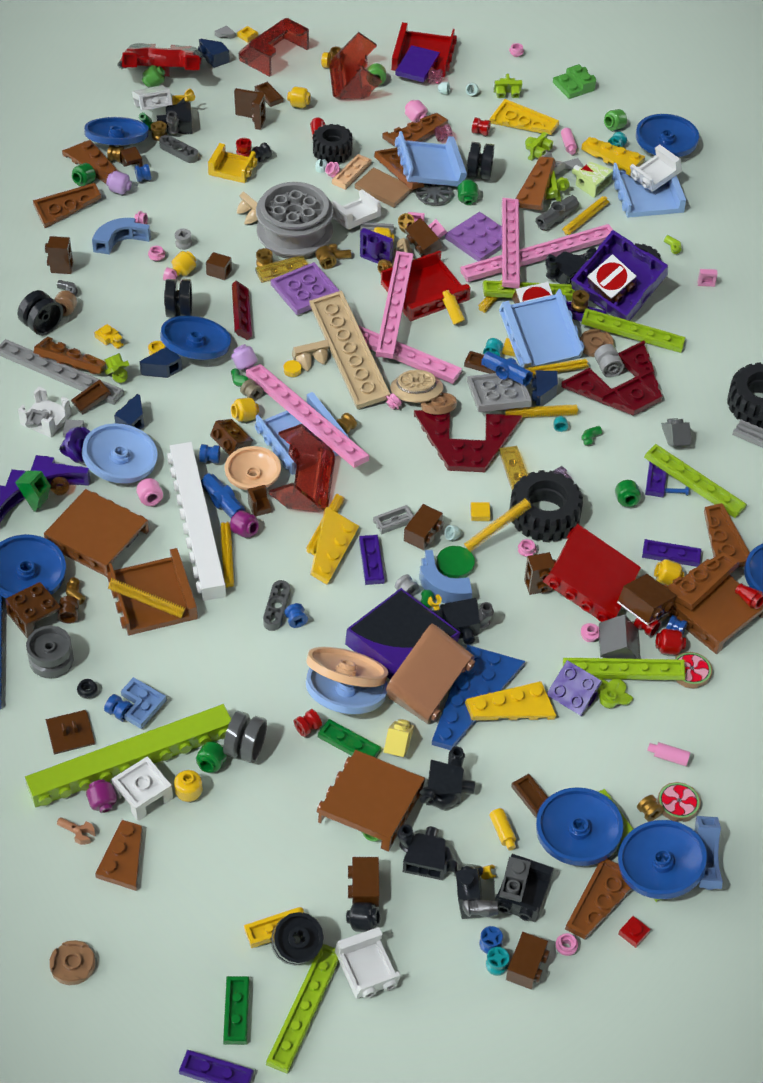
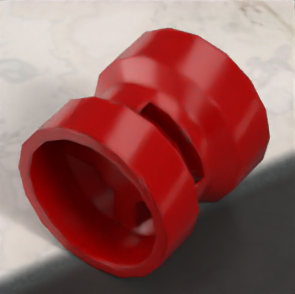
[471,117,491,136]
[236,138,252,157]
[634,618,661,637]
[293,709,322,737]

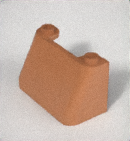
[386,623,475,724]

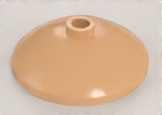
[225,446,281,490]

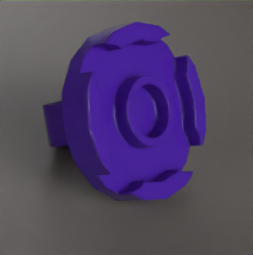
[59,427,91,464]

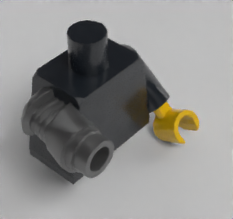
[157,89,195,134]
[428,594,494,645]
[456,864,499,919]

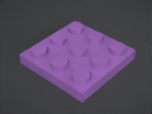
[445,211,502,261]
[271,262,339,315]

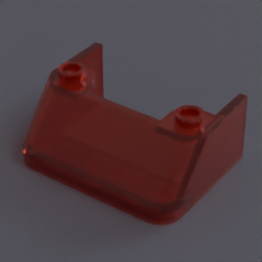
[330,32,382,100]
[269,424,335,513]

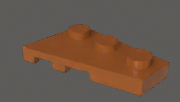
[95,820,142,891]

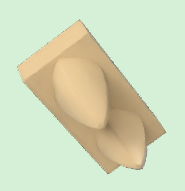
[237,192,258,225]
[292,340,329,371]

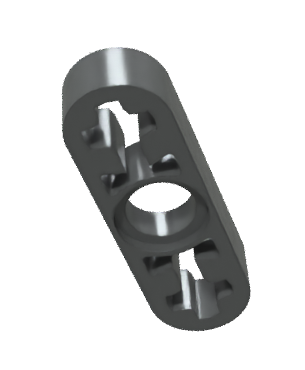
[159,135,198,163]
[263,580,290,631]

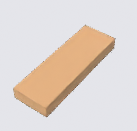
[332,154,371,190]

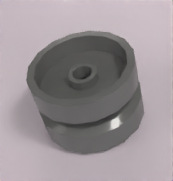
[26,625,74,678]
[223,711,267,763]

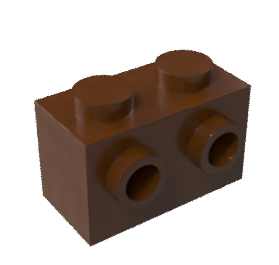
[405,218,443,256]
[45,236,74,274]
[404,504,444,550]
[524,552,556,595]
[348,857,379,907]
[506,931,550,990]

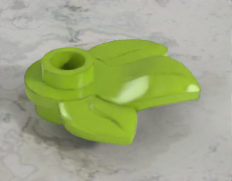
[597,678,633,708]

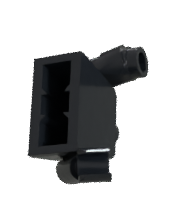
[545,247,597,285]
[420,746,475,810]
[397,824,458,881]

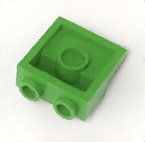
[553,64,596,99]

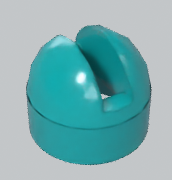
[553,416,568,432]

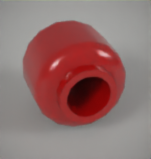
[655,628,686,656]

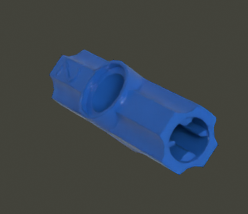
[481,351,533,386]
[201,473,246,518]

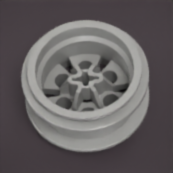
[256,182,333,259]

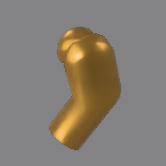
[328,243,351,259]
[66,577,86,605]

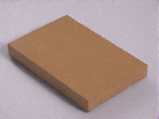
[355,167,413,208]

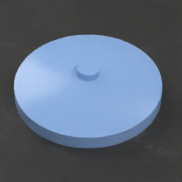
[82,423,157,483]
[306,668,388,714]

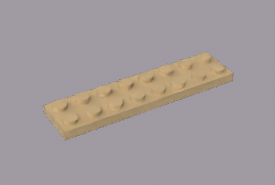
[309,290,390,409]

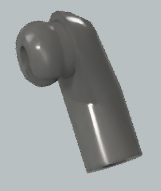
[57,280,78,296]

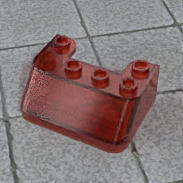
[238,18,309,77]

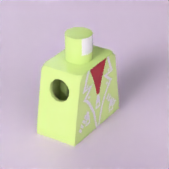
[572,162,613,198]

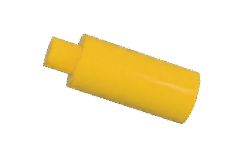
[443,290,465,325]
[489,808,516,851]

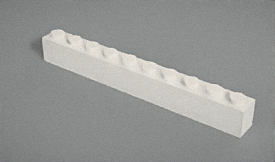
[167,442,226,601]

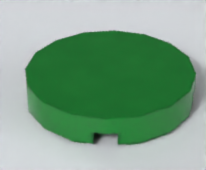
[436,546,475,578]

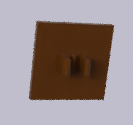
[45,710,95,755]

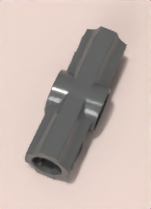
[535,195,579,230]

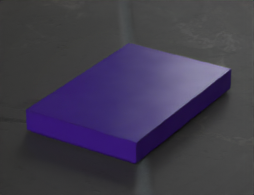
[395,45,440,82]

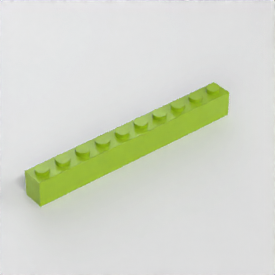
[25,704,231,808]

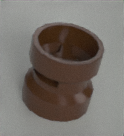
[58,596,79,624]

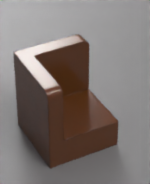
[120,147,143,167]
[206,252,232,280]
[248,485,272,517]

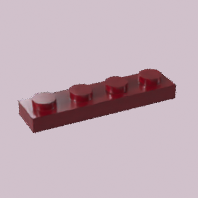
[232,280,252,340]

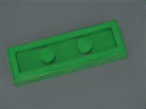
[318,719,381,758]
[223,976,249,1045]

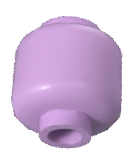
[106,171,132,195]
[231,344,258,372]

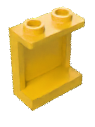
[208,143,258,183]

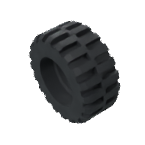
[727,362,763,428]
[509,470,583,542]

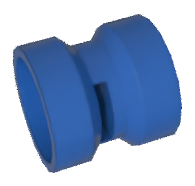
[199,444,220,464]
[104,694,133,722]

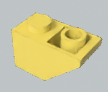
[384,719,415,757]

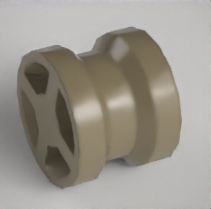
[240,379,263,401]

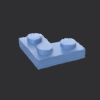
[121,677,167,729]

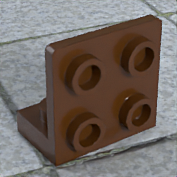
[234,88,266,130]
[6,582,60,639]

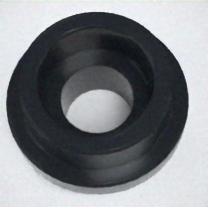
[77,679,98,699]

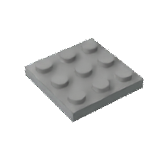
[467,373,532,412]

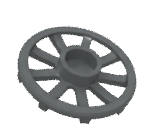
[416,183,452,205]

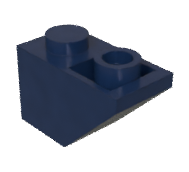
[198,39,230,68]
[139,347,182,378]
[531,370,558,407]
[114,394,144,430]

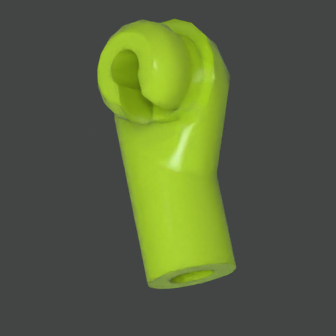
[664,235,681,254]

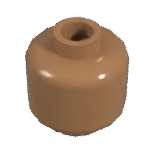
[54,290,77,316]

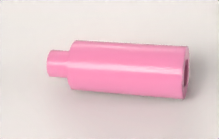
[561,128,577,155]
[647,742,691,766]

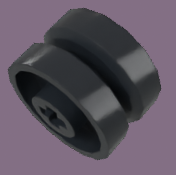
[467,142,495,180]
[164,279,192,317]
[17,290,63,336]
[270,912,324,966]

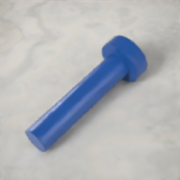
[665,487,689,495]

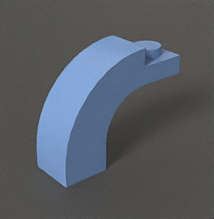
[92,218,151,255]
[419,550,472,603]
[695,816,723,890]

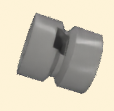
[594,344,624,377]

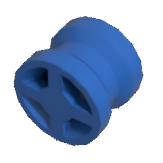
[135,164,151,182]
[285,603,308,628]
[666,615,688,635]
[479,926,503,954]

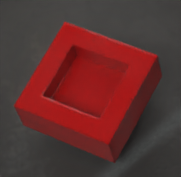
[618,916,650,948]

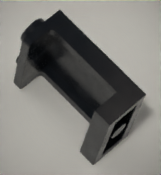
[495,853,554,922]

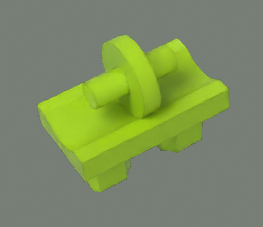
[493,74,522,98]
[525,132,553,161]
[546,171,570,201]
[104,353,129,383]

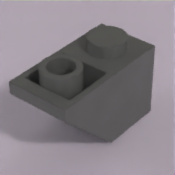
[661,418,691,446]
[499,857,531,902]

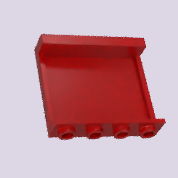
[391,22,457,77]
[381,251,471,322]
[543,524,641,622]

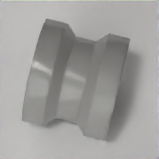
[175,228,192,250]
[395,574,419,597]

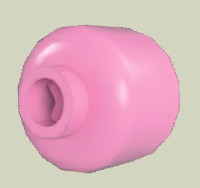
[405,100,428,123]
[136,478,163,506]

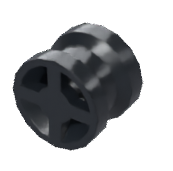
[252,142,272,162]

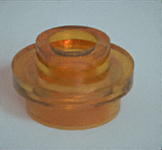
[50,477,69,495]

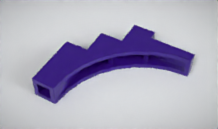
[0,455,91,522]

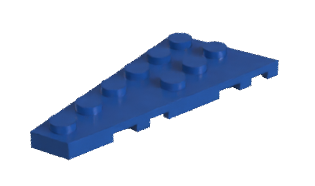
[432,645,525,750]

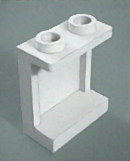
[132,85,173,111]
[630,145,682,192]
[331,190,381,230]
[335,927,401,999]

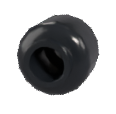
[346,902,380,932]

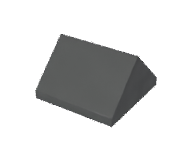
[599,615,639,659]

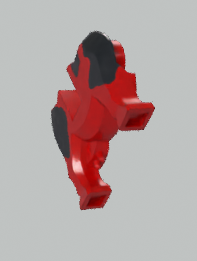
[117,43,205,77]

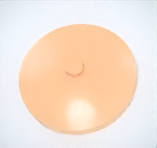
[306,647,388,687]

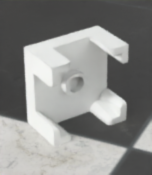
[18,387,71,437]
[112,756,173,821]

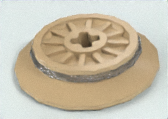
[390,370,443,403]

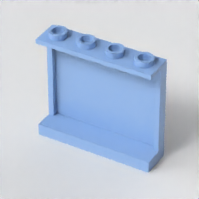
[395,131,467,186]
[612,163,686,218]
[499,289,584,368]
[255,392,350,475]

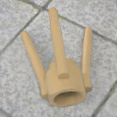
[392,238,415,266]

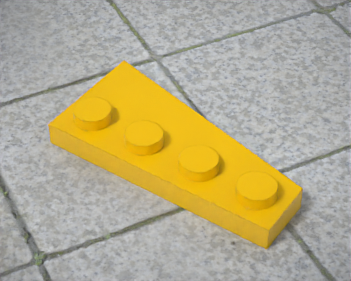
[489,99,559,135]
[581,137,645,176]
[465,681,556,720]

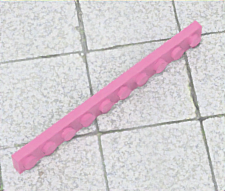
[460,224,613,282]
[246,364,369,468]

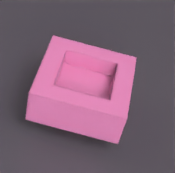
[428,219,447,238]
[697,269,717,287]

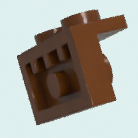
[210,419,253,456]

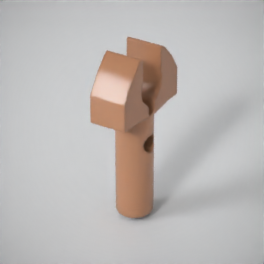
[57,817,96,845]

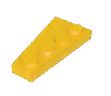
[310,507,359,585]

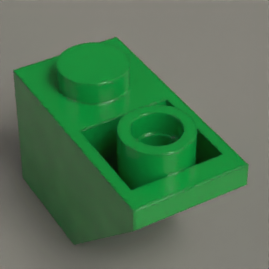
[15,470,51,512]

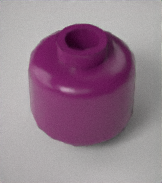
[230,511,259,538]
[86,779,117,813]

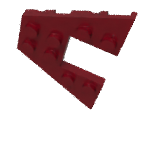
[561,340,662,416]
[414,410,522,473]

